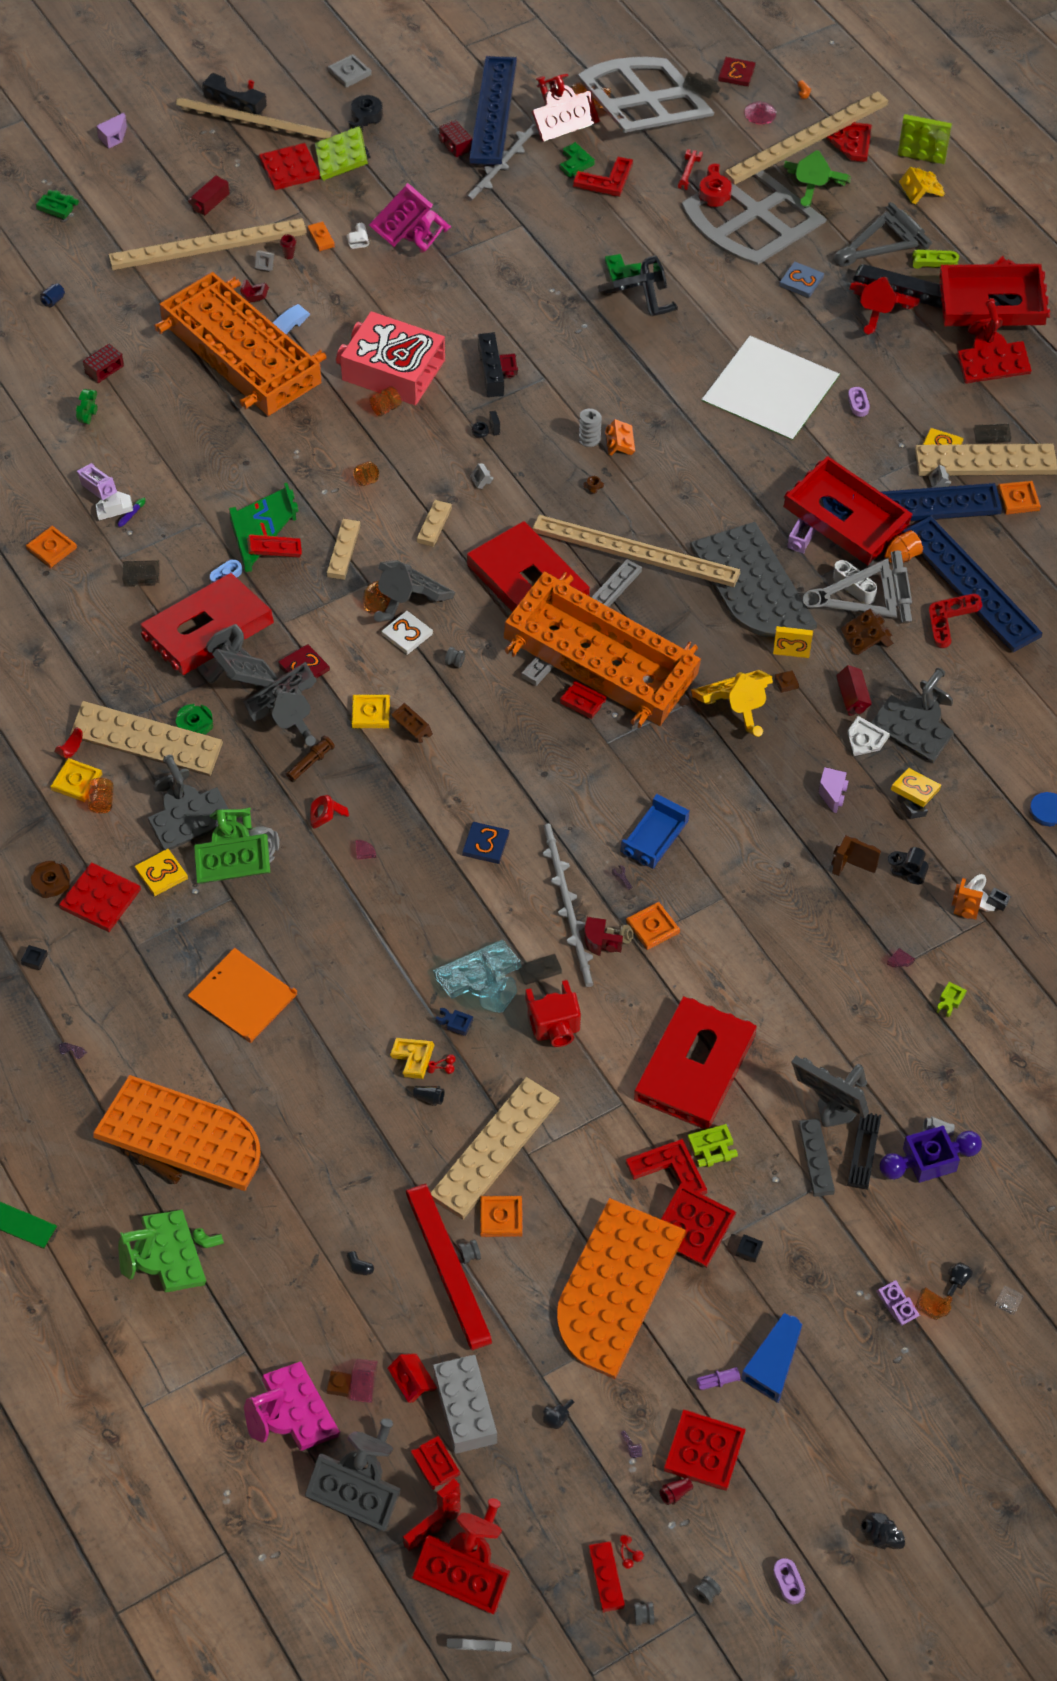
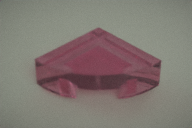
[356,840,376,859]
[887,948,915,968]

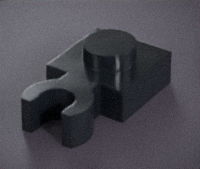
[897,794,928,819]

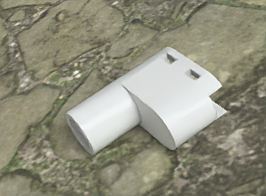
[347,223,369,249]

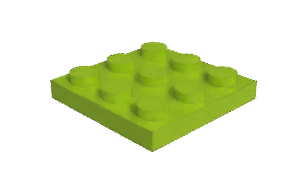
[898,114,952,165]
[315,126,368,180]

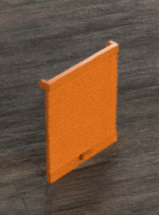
[188,948,297,1043]

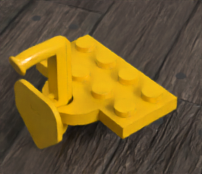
[691,670,773,737]

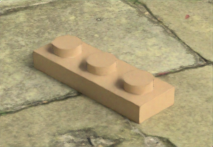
[417,500,452,547]

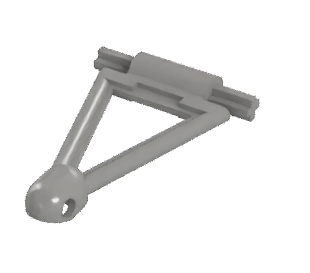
[803,550,912,623]

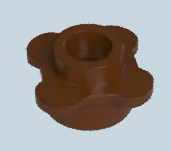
[583,476,604,494]

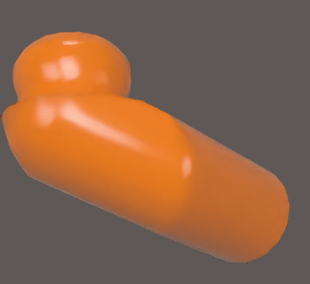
[797,80,811,99]

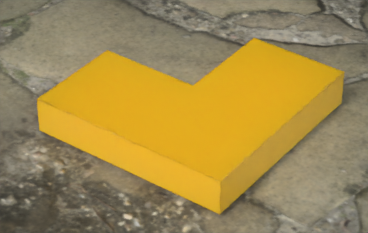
[390,1038,435,1079]

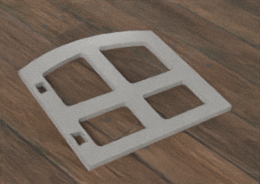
[577,57,714,133]
[682,170,826,265]

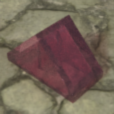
[350,1359,378,1403]

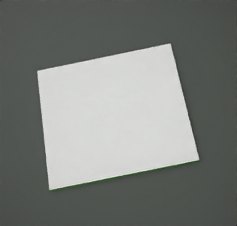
[702,336,840,440]

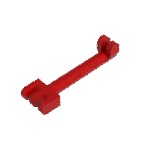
[678,149,703,190]

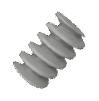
[579,408,602,447]

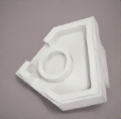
[96,491,133,520]
[848,716,890,756]

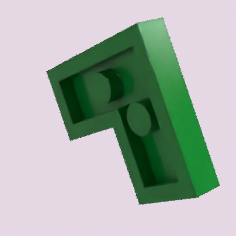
[560,142,595,178]
[605,254,641,281]

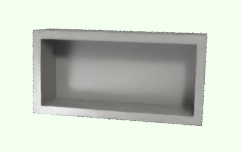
[433,1355,497,1454]

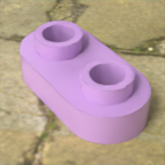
[848,387,870,417]
[773,1558,805,1604]

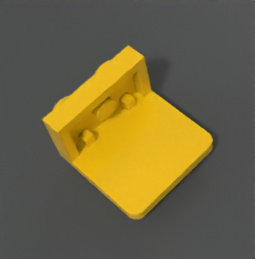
[899,167,945,204]

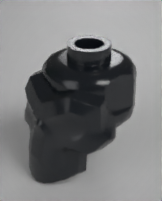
[861,1512,905,1549]

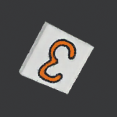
[381,611,433,655]

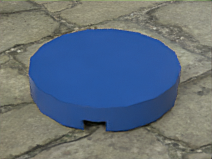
[1030,792,1057,827]

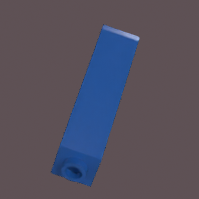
[741,1313,802,1403]

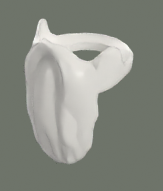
[964,874,995,912]

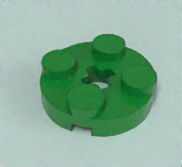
[76,389,98,424]
[176,704,213,735]

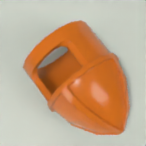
[884,530,923,563]

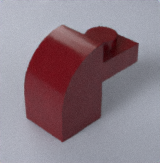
[584,917,623,956]

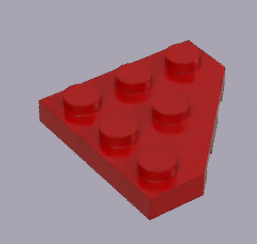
[825,122,872,162]

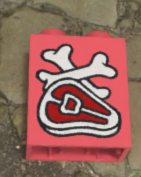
[336,311,445,406]

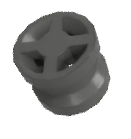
[445,647,465,668]
[458,1239,481,1264]
[693,1575,722,1605]
[634,1602,654,1626]

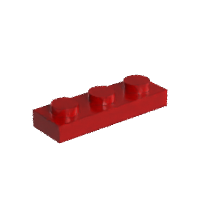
[247,535,302,557]
[589,1541,625,1612]

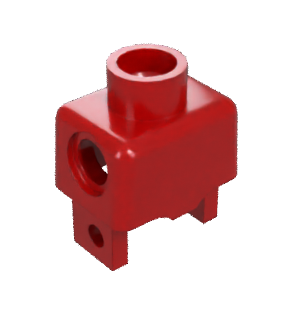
[525,980,581,1047]

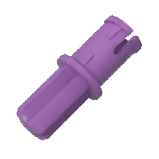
[697,1367,740,1390]

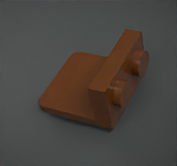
[841,608,894,655]
[831,835,881,876]

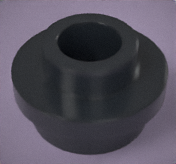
[472,422,489,438]

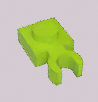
[937,982,967,1017]

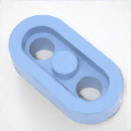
[210,560,242,584]

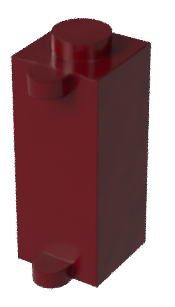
[188,175,230,216]
[836,665,872,716]

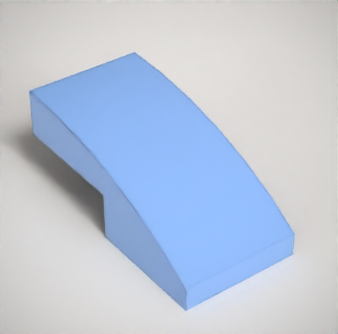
[273,304,310,334]

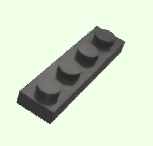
[799,1119,835,1197]

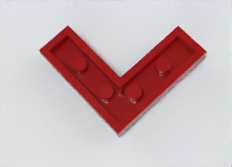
[573,156,633,197]
[625,1139,708,1195]
[403,1478,461,1551]

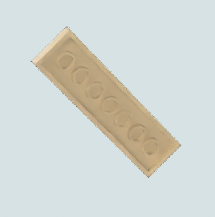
[915,444,1057,476]
[70,701,223,776]
[431,1077,560,1219]

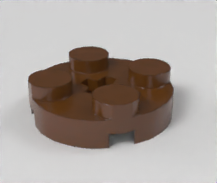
[31,861,71,898]

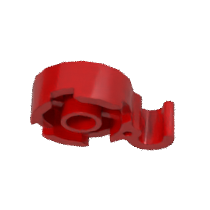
[699,164,732,207]

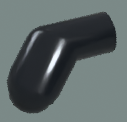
[346,1251,374,1275]

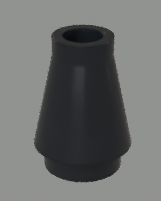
[413,1086,445,1106]

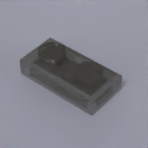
[974,424,1011,443]
[518,954,562,985]

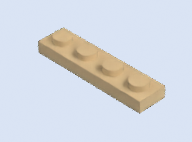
[327,519,360,580]

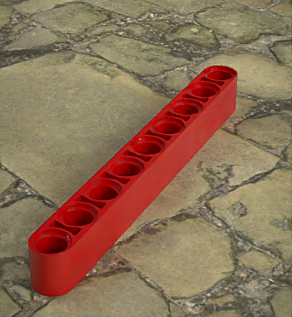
[406,1183,492,1351]

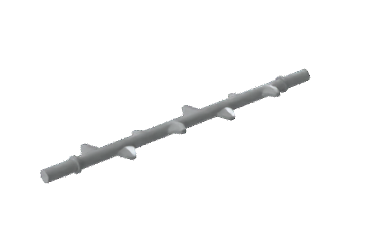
[467,116,539,201]
[543,823,593,987]

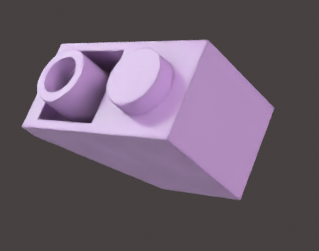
[97,113,127,149]
[819,767,849,813]

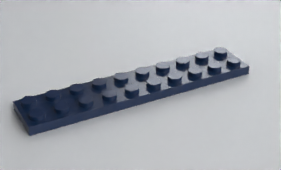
[470,56,517,165]
[821,483,1002,521]
[902,516,1042,652]

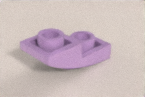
[876,1280,920,1326]

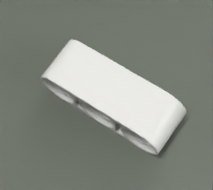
[833,560,877,604]

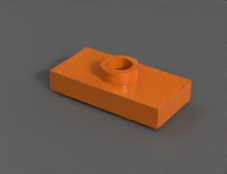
[308,221,335,251]

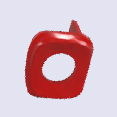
[310,795,349,829]

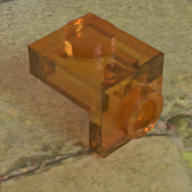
[915,1287,952,1320]

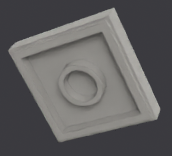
[328,54,372,88]

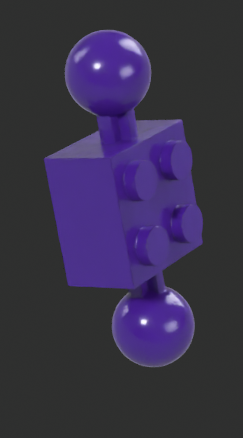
[879,1125,982,1183]

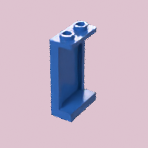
[620,794,690,869]

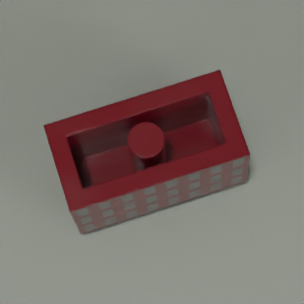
[438,120,472,157]
[83,344,124,383]

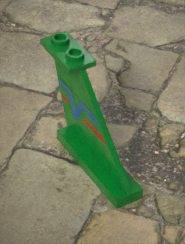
[229,483,299,572]

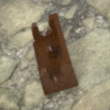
[391,702,433,743]

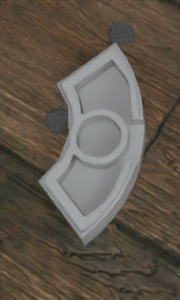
[447,1639,512,1652]

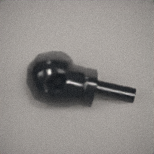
[947,1262,973,1297]
[543,1399,574,1429]

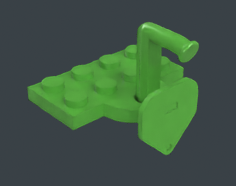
[784,150,851,208]
[194,807,270,884]
[118,1210,206,1293]

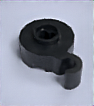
[349,95,383,132]

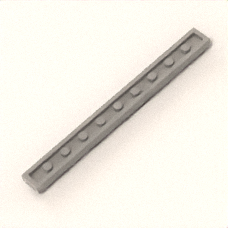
[522,559,642,686]

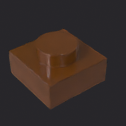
[775,670,799,693]
[327,1370,353,1397]

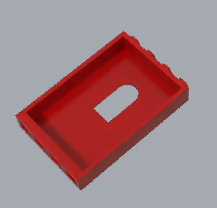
[939,264,1050,326]
[783,456,912,565]
[467,521,590,612]
[141,573,274,675]
[634,996,757,1130]

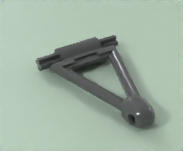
[834,202,932,266]

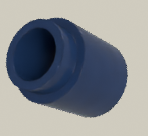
[40,283,65,307]

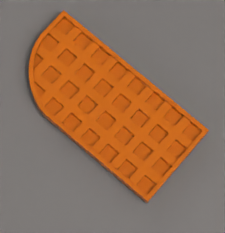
[93,1075,260,1191]
[557,1198,686,1379]

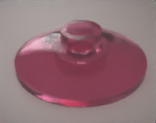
[745,101,776,124]

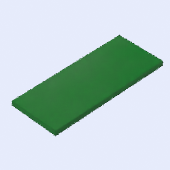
[0,1202,57,1249]

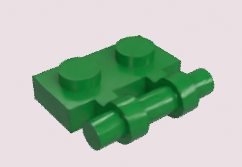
[36,190,79,219]

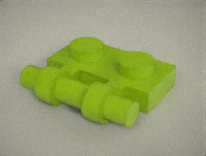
[687,1124,738,1168]

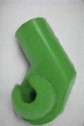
[193,1228,224,1248]

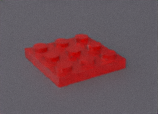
[259,143,321,190]
[59,862,141,932]
[661,1184,736,1268]
[664,1409,746,1491]

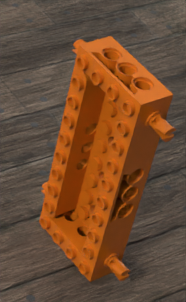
[154,272,327,416]
[504,571,701,728]

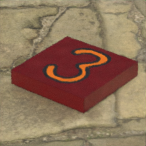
[718,57,756,87]
[278,644,330,679]

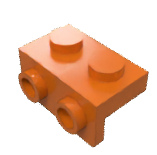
[605,419,635,456]
[951,878,983,920]

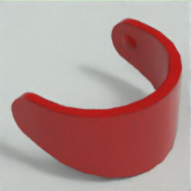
[54,727,83,759]

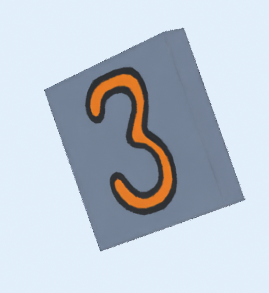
[779,261,824,298]

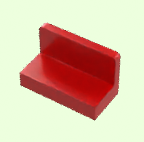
[388,1354,437,1403]

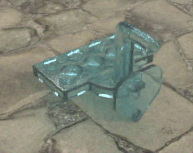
[433,940,522,1013]

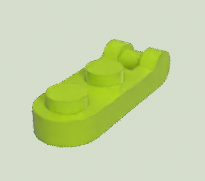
[912,250,959,269]

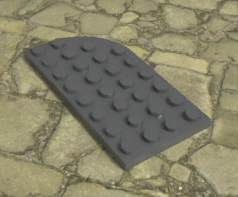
[690,522,817,638]

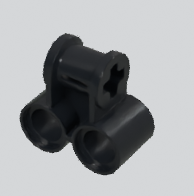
[888,847,929,885]

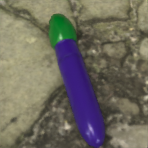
[118,498,146,527]

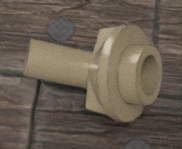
[605,925,634,944]

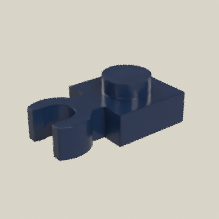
[436,1008,473,1036]

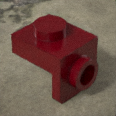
[240,280,269,303]
[499,353,518,378]

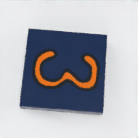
[462,822,510,864]

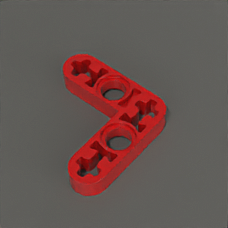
[929,594,982,648]

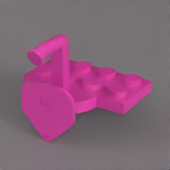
[369,183,452,253]
[244,1362,340,1451]

